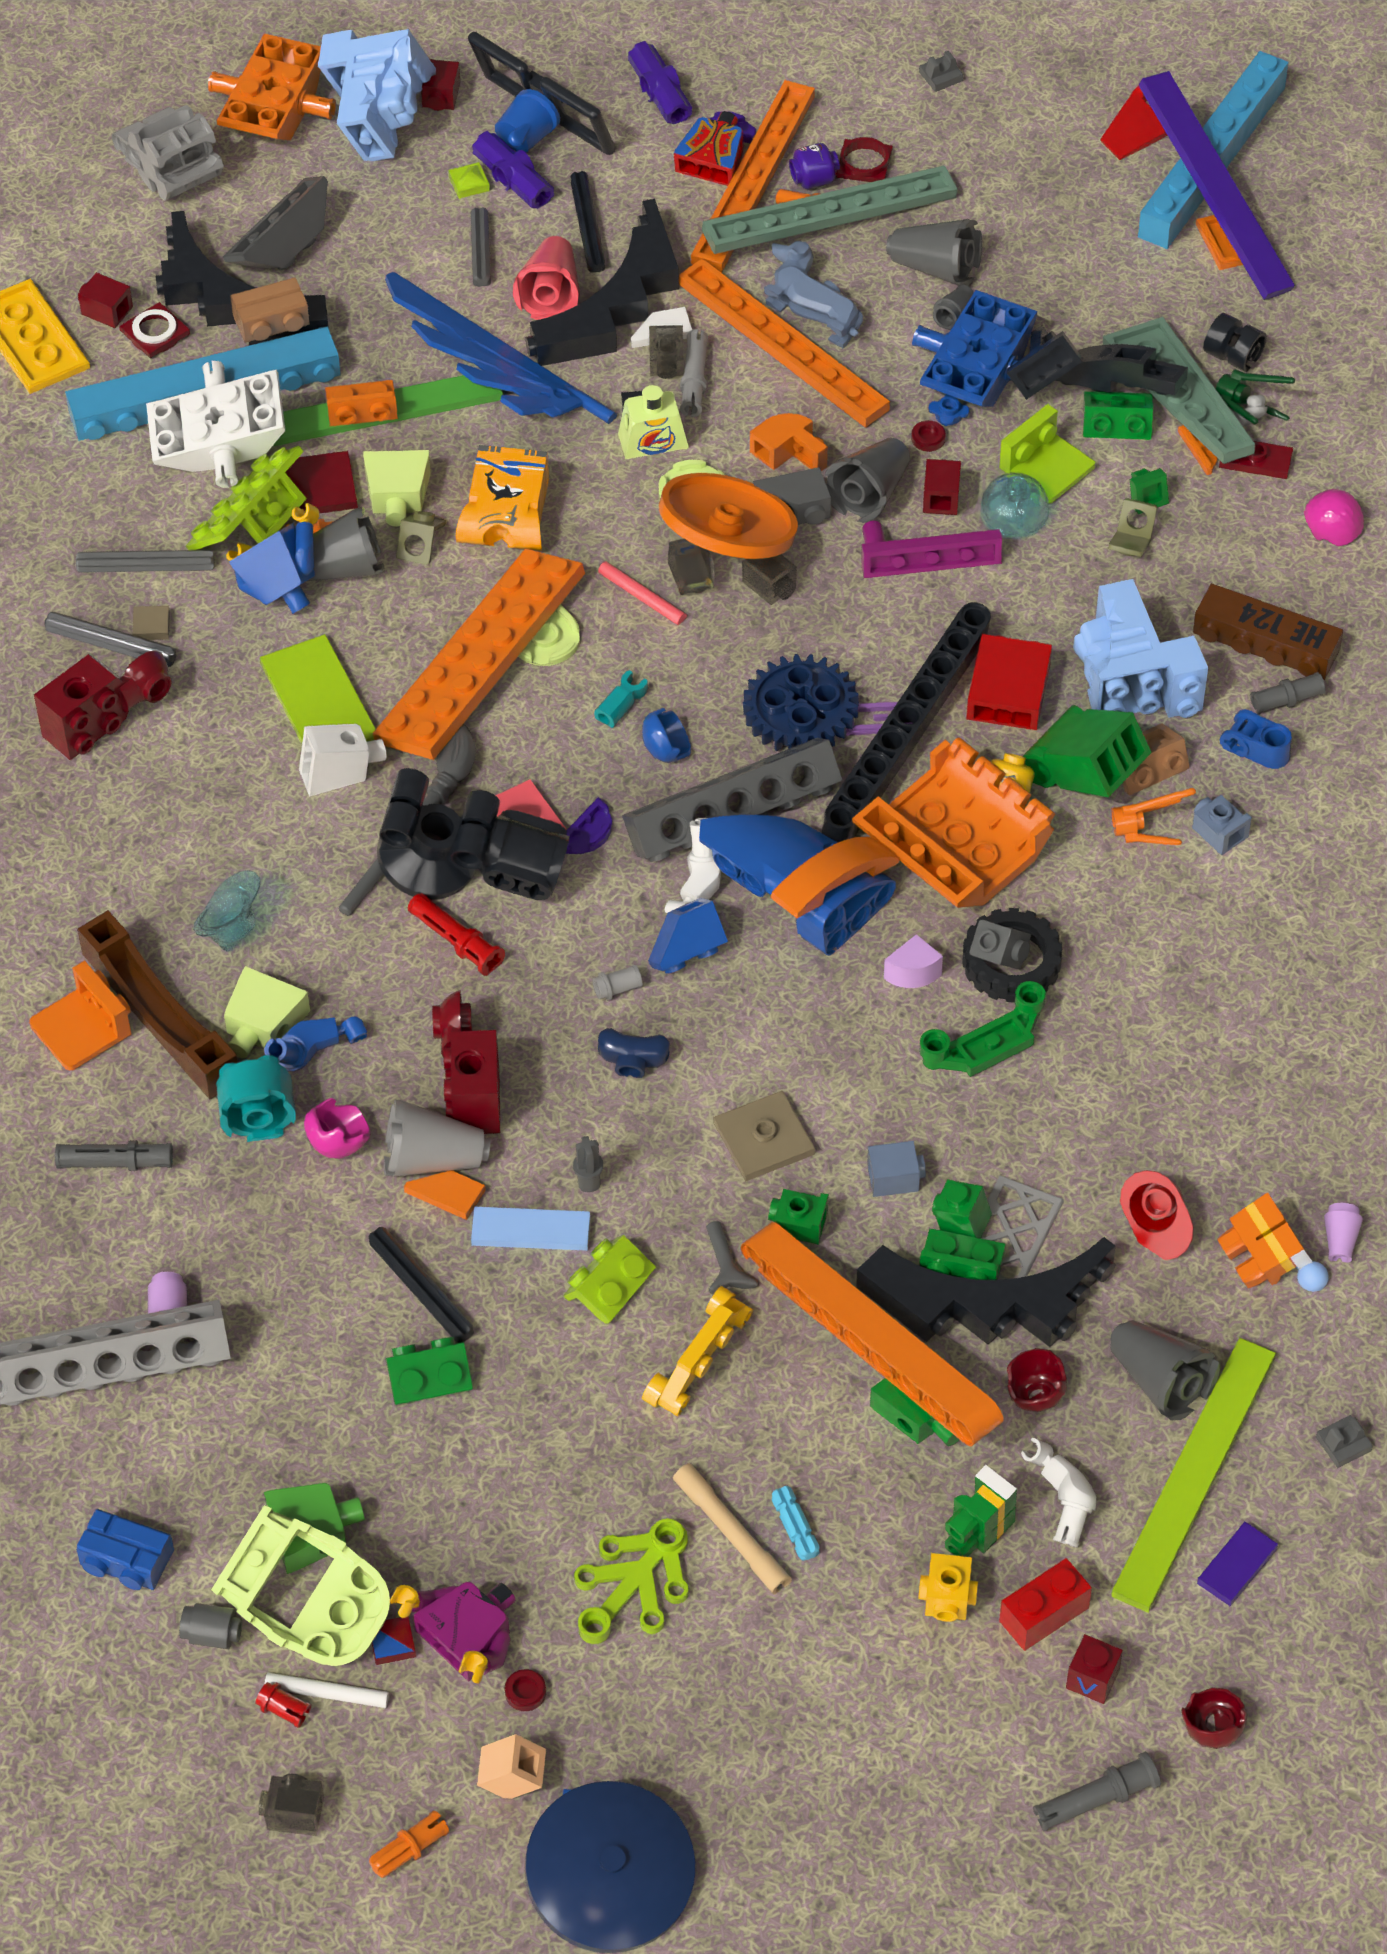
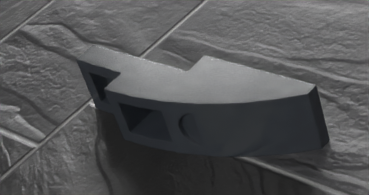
[1055,344,1188,395]

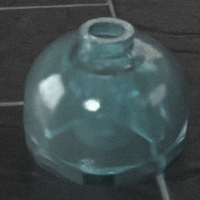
[980,472,1049,539]

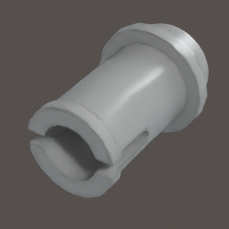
[592,965,643,1001]

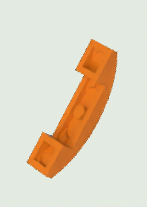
[771,837,900,918]

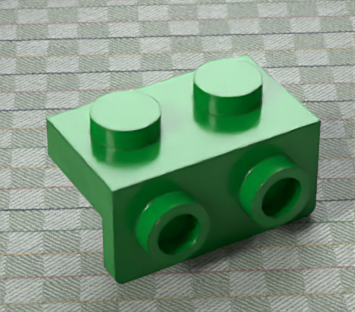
[385,1336,473,1405]

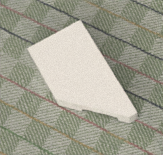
[631,307,692,348]

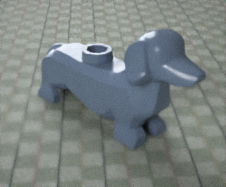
[764,241,863,349]

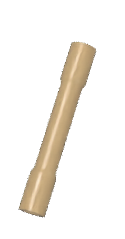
[673,1463,792,1595]

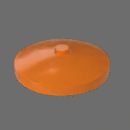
[659,473,798,559]

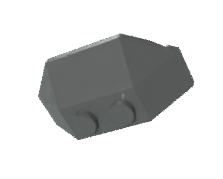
[223,176,328,270]

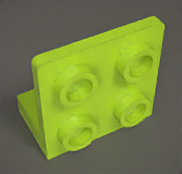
[999,404,1095,503]

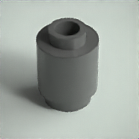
[179,1603,242,1650]

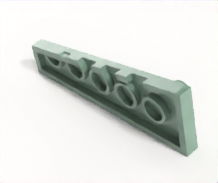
[1103,317,1255,464]

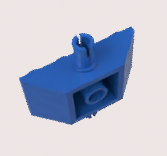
[912,290,1037,407]

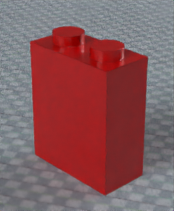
[966,634,1052,730]

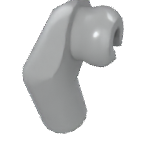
[1231,395,1267,426]

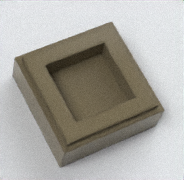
[132,605,170,640]

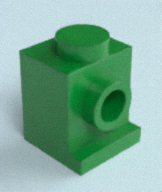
[768,1189,829,1245]

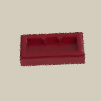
[1219,441,1293,479]

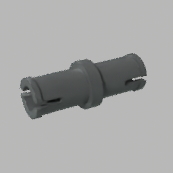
[1250,672,1326,714]

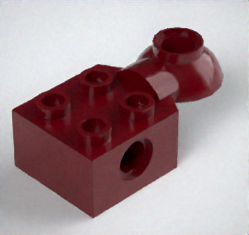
[34,650,172,760]
[432,990,501,1134]

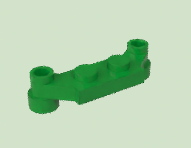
[919,981,1046,1077]

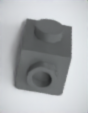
[970,920,1031,970]

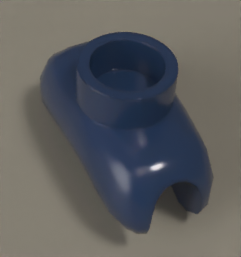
[598,1028,670,1078]

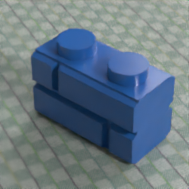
[76,1509,174,1591]

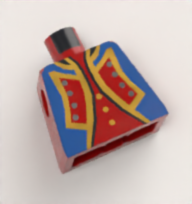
[674,111,744,186]

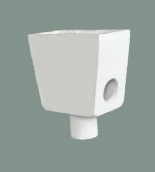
[299,724,386,797]

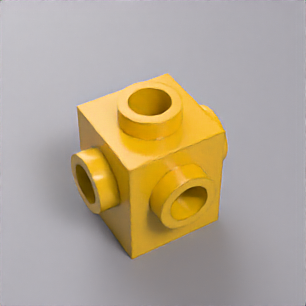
[918,1553,978,1622]

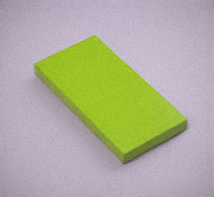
[259,634,376,744]

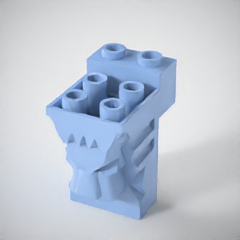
[318,29,436,161]
[1073,579,1208,718]

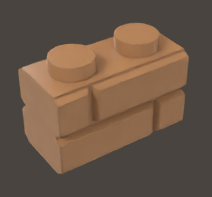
[231,277,310,343]

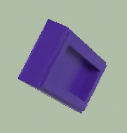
[1197,1522,1278,1606]

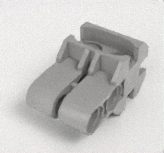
[112,105,224,201]

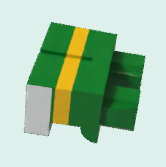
[945,1465,1017,1557]

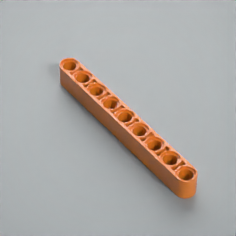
[741,1222,1004,1446]

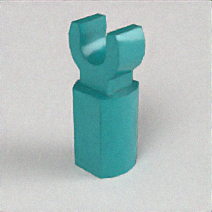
[594,670,648,728]

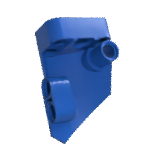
[699,815,896,956]

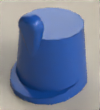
[495,89,560,153]

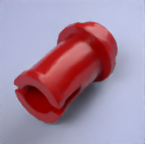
[255,1682,312,1728]

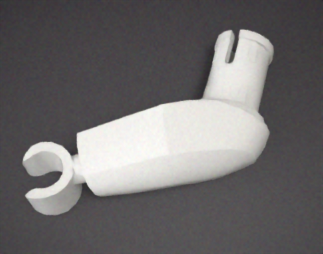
[665,818,721,913]
[1021,1438,1096,1548]

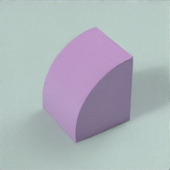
[884,934,943,988]

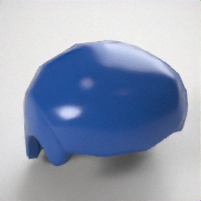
[642,708,691,763]

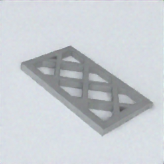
[981,1175,1064,1280]

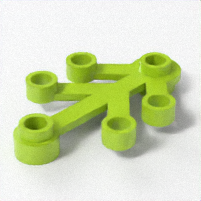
[574,1518,689,1644]

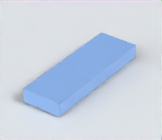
[471,1207,590,1251]

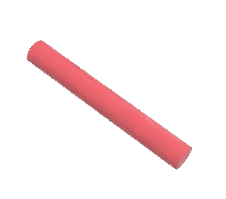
[598,561,687,625]

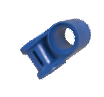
[1219,709,1292,769]

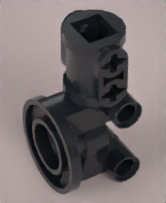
[377,768,570,900]

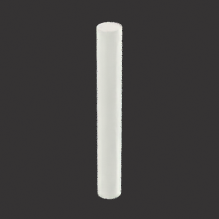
[265,1672,389,1708]

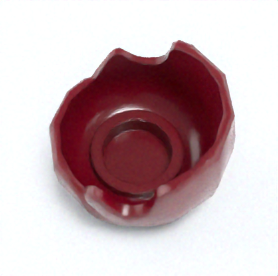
[1007,1348,1067,1412]
[1181,1687,1247,1749]

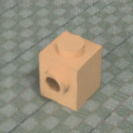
[477,1734,546,1799]

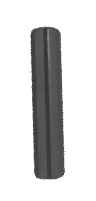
[470,207,491,287]

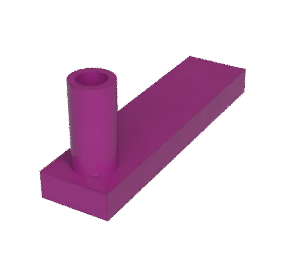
[861,521,1002,578]

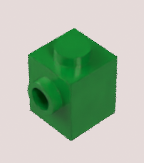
[932,1179,992,1239]

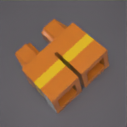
[1217,1192,1313,1288]

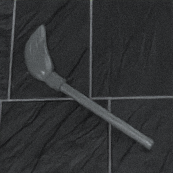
[339,724,476,916]

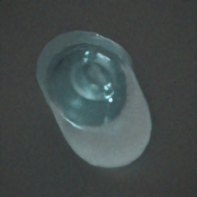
[193,870,260,952]

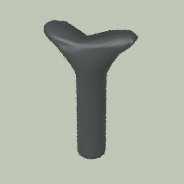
[706,1221,759,1294]

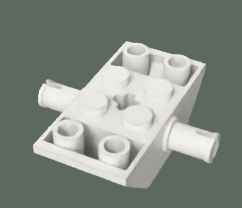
[146,361,285,488]

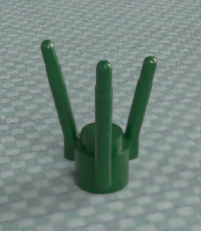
[1215,369,1295,425]

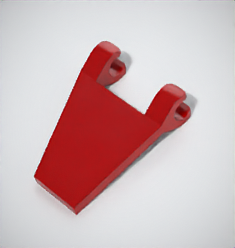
[1100,86,1168,160]

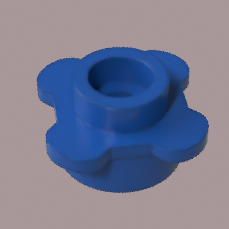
[929,394,969,426]

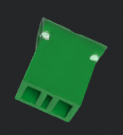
[1022,705,1152,798]

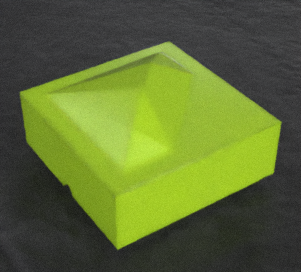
[448,162,490,199]

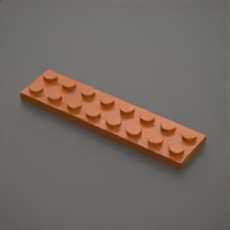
[372,549,585,760]

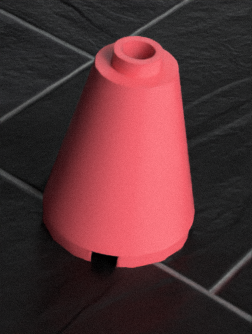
[513,236,580,320]

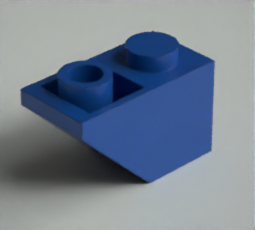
[648,898,728,973]

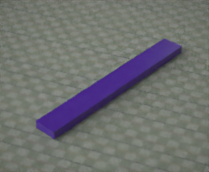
[1138,71,1295,300]

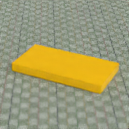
[0,278,90,394]

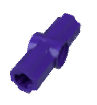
[628,41,692,125]
[472,131,554,209]

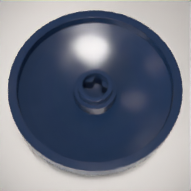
[525,1781,696,1953]

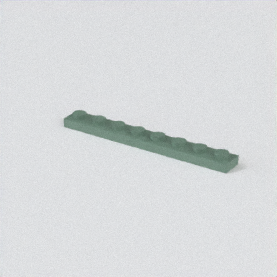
[702,165,958,254]

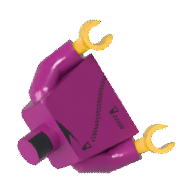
[389,1582,516,1684]

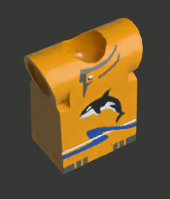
[456,445,549,551]

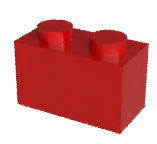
[999,1558,1092,1651]

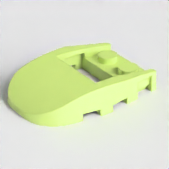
[211,1505,390,1666]

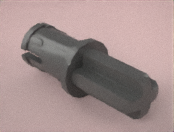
[573,1136,603,1192]

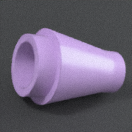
[1324,1203,1363,1263]

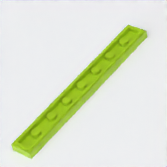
[1111,1337,1276,1613]

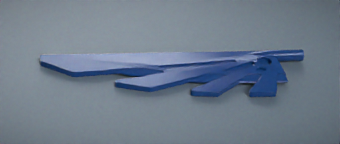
[385,272,617,424]

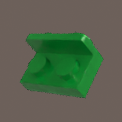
[1083,391,1153,440]
[919,1228,1006,1280]

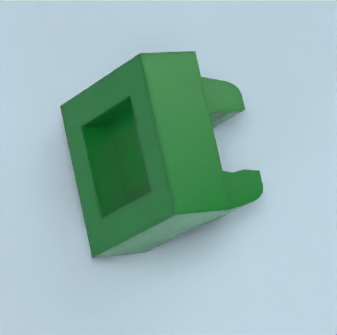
[1129,468,1169,514]

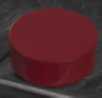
[911,420,946,452]
[504,1669,546,1711]

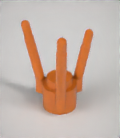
[1111,788,1196,845]

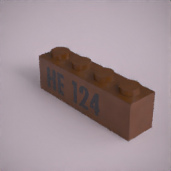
[1193,583,1344,680]

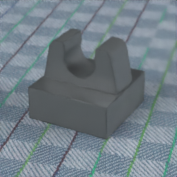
[919,51,963,92]
[1316,1415,1373,1468]

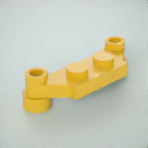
[642,1286,753,1417]

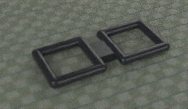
[468,32,615,155]

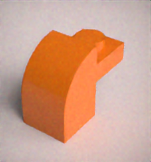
[750,413,828,471]

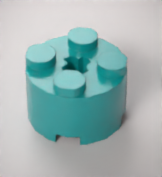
[216,1055,296,1142]

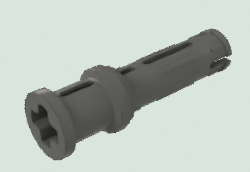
[1033,1751,1161,1831]

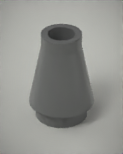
[933,285,974,329]

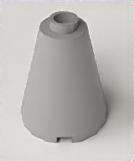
[384,1100,490,1177]

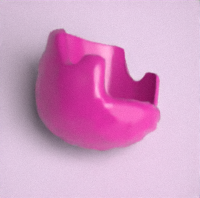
[1304,489,1364,546]
[304,1098,371,1159]

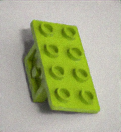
[185,446,307,550]

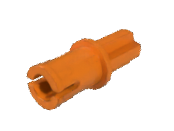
[369,1810,449,1878]

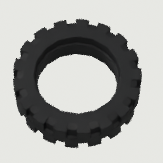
[962,908,1062,1003]

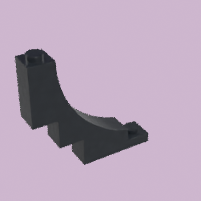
[525,199,679,366]

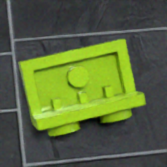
[563,1235,656,1324]

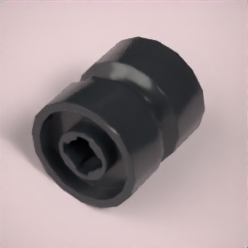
[1203,312,1267,372]

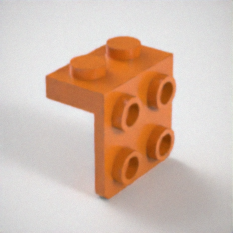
[29,960,131,1071]

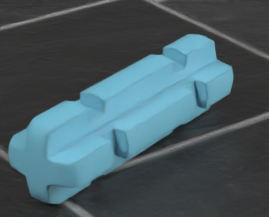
[772,1486,820,1561]

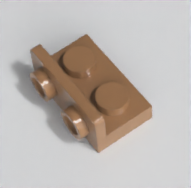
[1123,723,1190,795]

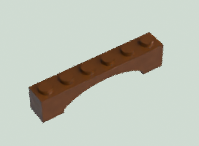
[77,910,238,1100]

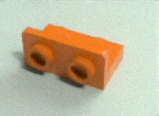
[325,380,398,427]

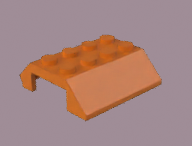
[852,737,1055,908]

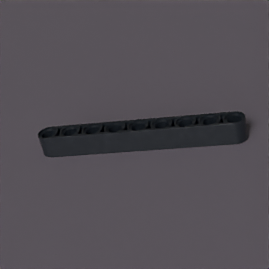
[822,602,991,843]

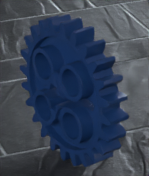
[743,654,859,751]

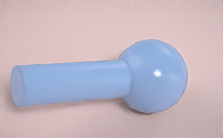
[1296,1261,1329,1292]

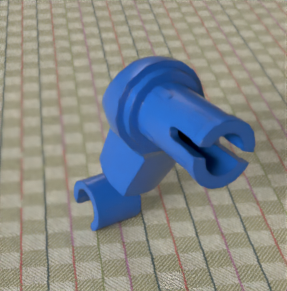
[264,1016,367,1071]

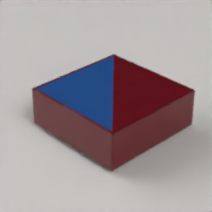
[372,1616,416,1665]

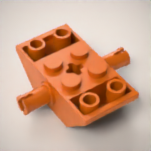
[208,33,336,140]

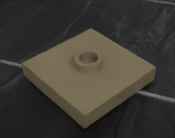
[713,1090,815,1182]

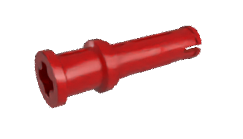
[407,893,505,976]

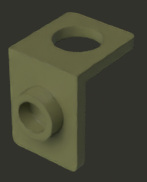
[1108,498,1158,557]
[396,511,446,565]

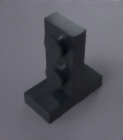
[1007,325,1083,400]

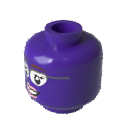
[789,143,840,190]

